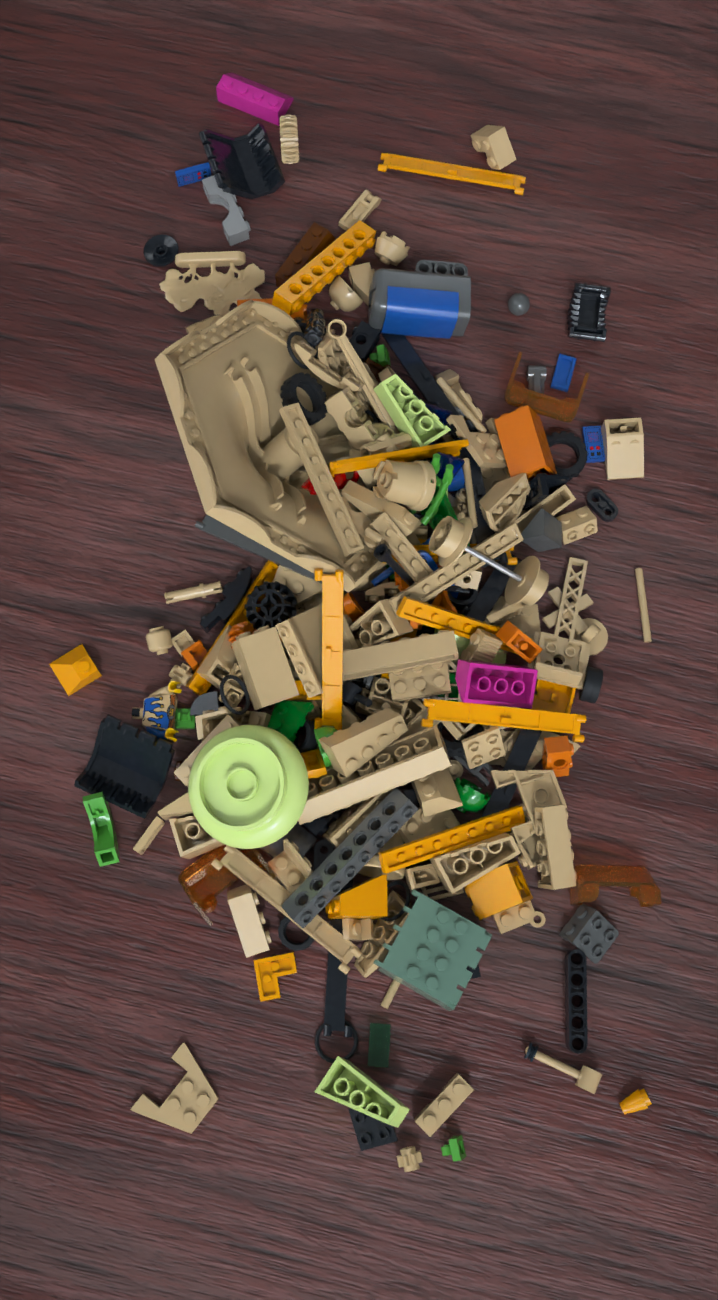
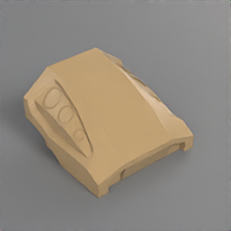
[317,329,347,374]
[364,677,409,718]

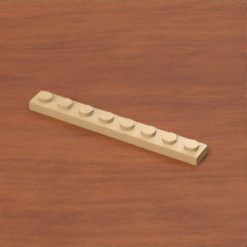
[279,403,364,557]
[388,523,524,617]

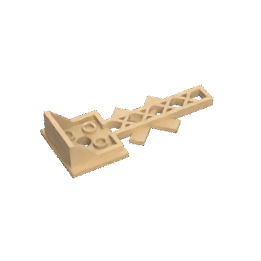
[527,557,594,690]

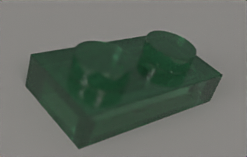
[367,1023,391,1068]

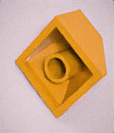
[49,644,102,696]

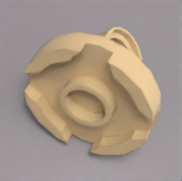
[573,618,608,656]

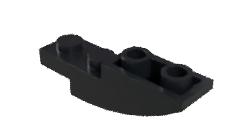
[200,566,253,633]

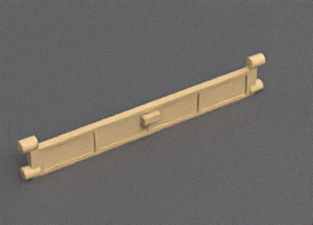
[211,845,363,974]

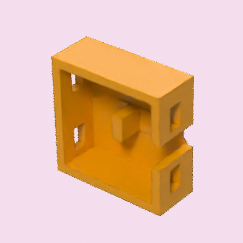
[532,679,576,713]

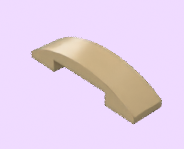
[294,340,364,391]

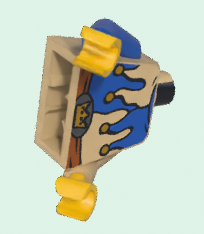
[132,681,182,742]

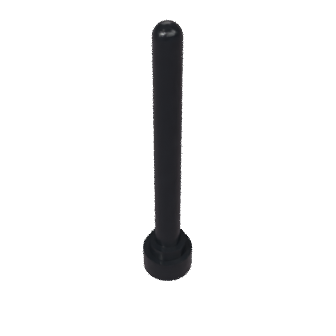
[374,544,415,587]

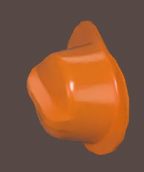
[343,591,366,622]

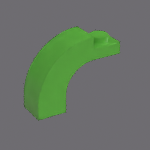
[83,792,120,867]

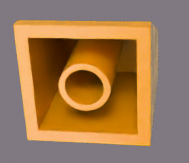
[464,861,533,920]
[325,875,388,919]

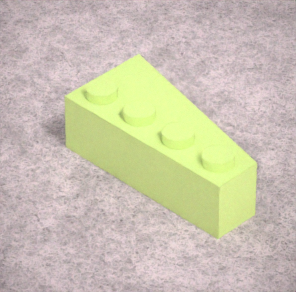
[373,374,451,448]
[315,1056,410,1128]

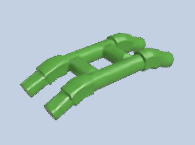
[408,453,454,526]

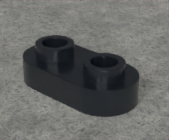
[586,489,618,522]
[314,840,334,871]

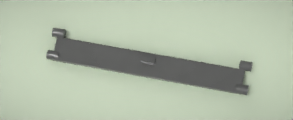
[195,515,322,584]

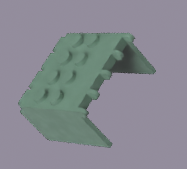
[373,889,492,1011]

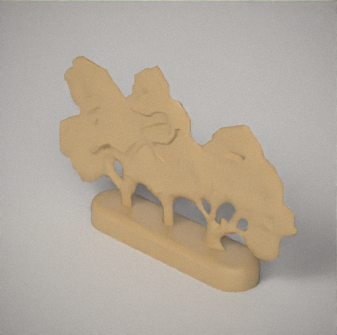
[159,251,265,317]

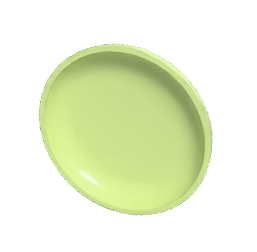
[188,725,309,849]

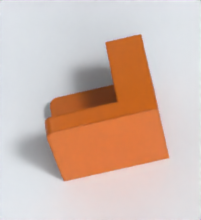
[181,640,208,672]

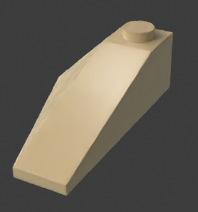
[340,480,419,537]

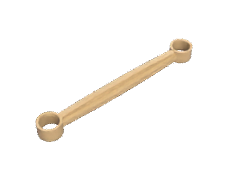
[326,319,410,449]

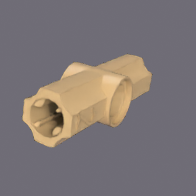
[360,432,412,457]

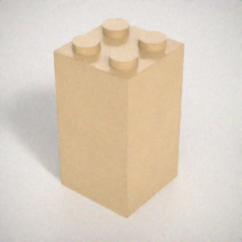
[231,625,299,711]

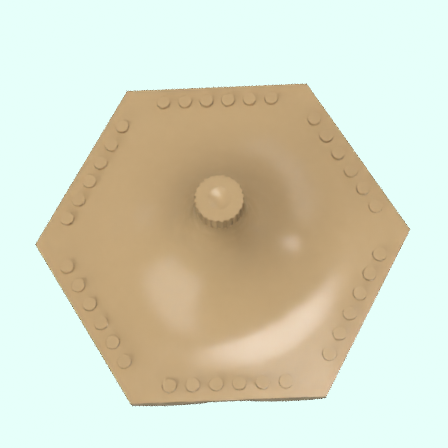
[155,300,423,593]

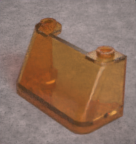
[570,864,661,908]

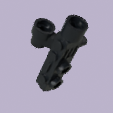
[294,308,326,347]

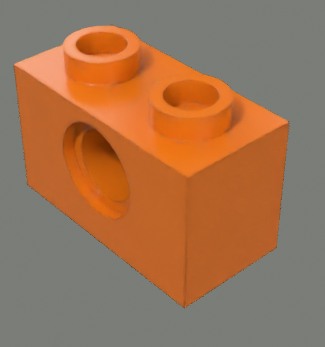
[496,620,543,664]
[542,736,574,777]

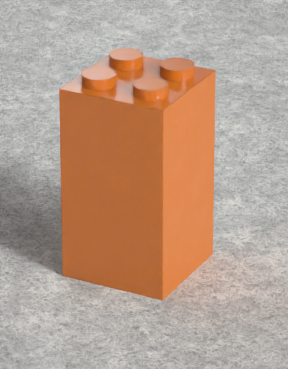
[494,405,557,481]

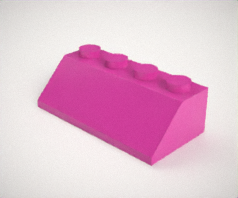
[216,73,294,126]
[455,659,538,709]

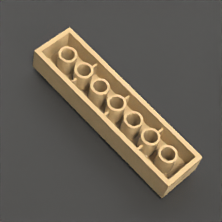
[298,725,452,825]

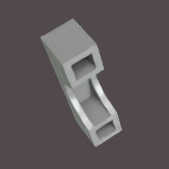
[202,175,251,246]

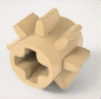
[169,663,193,688]
[396,1146,423,1172]

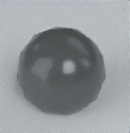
[508,293,530,316]

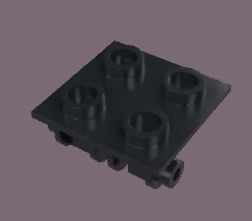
[348,1108,398,1151]

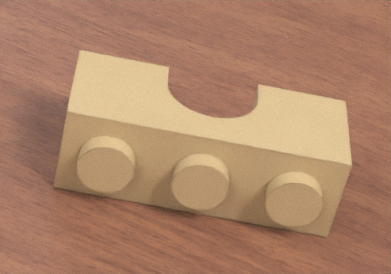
[324,387,380,450]
[414,1073,474,1137]

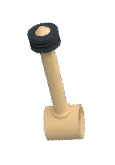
[524,1043,602,1094]

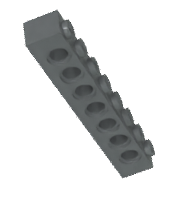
[281,788,419,929]

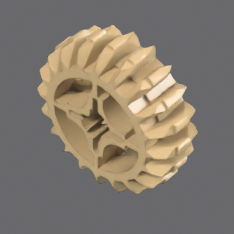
[279,114,299,164]

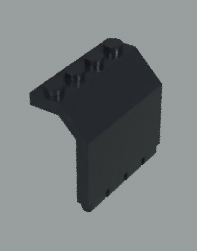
[199,123,285,200]
[74,714,175,819]

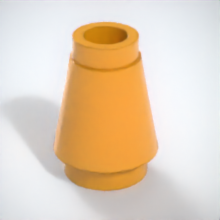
[619,1089,652,1115]

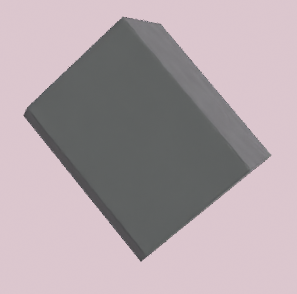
[521,508,562,552]

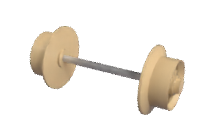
[429,516,549,606]

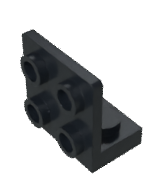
[522,473,570,511]

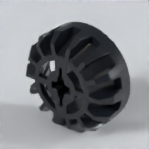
[245,581,298,634]

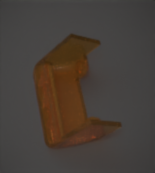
[504,352,589,422]
[178,845,276,926]

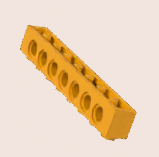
[272,220,376,315]

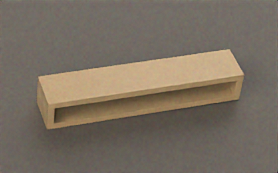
[483,484,576,568]
[343,630,459,681]

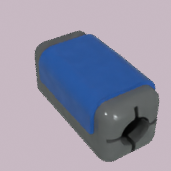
[368,260,471,339]

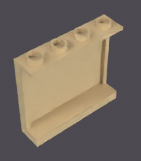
[275,604,359,698]

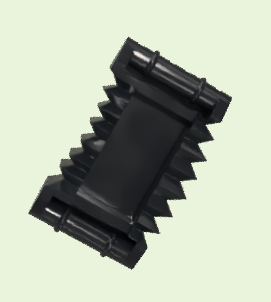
[567,283,611,342]

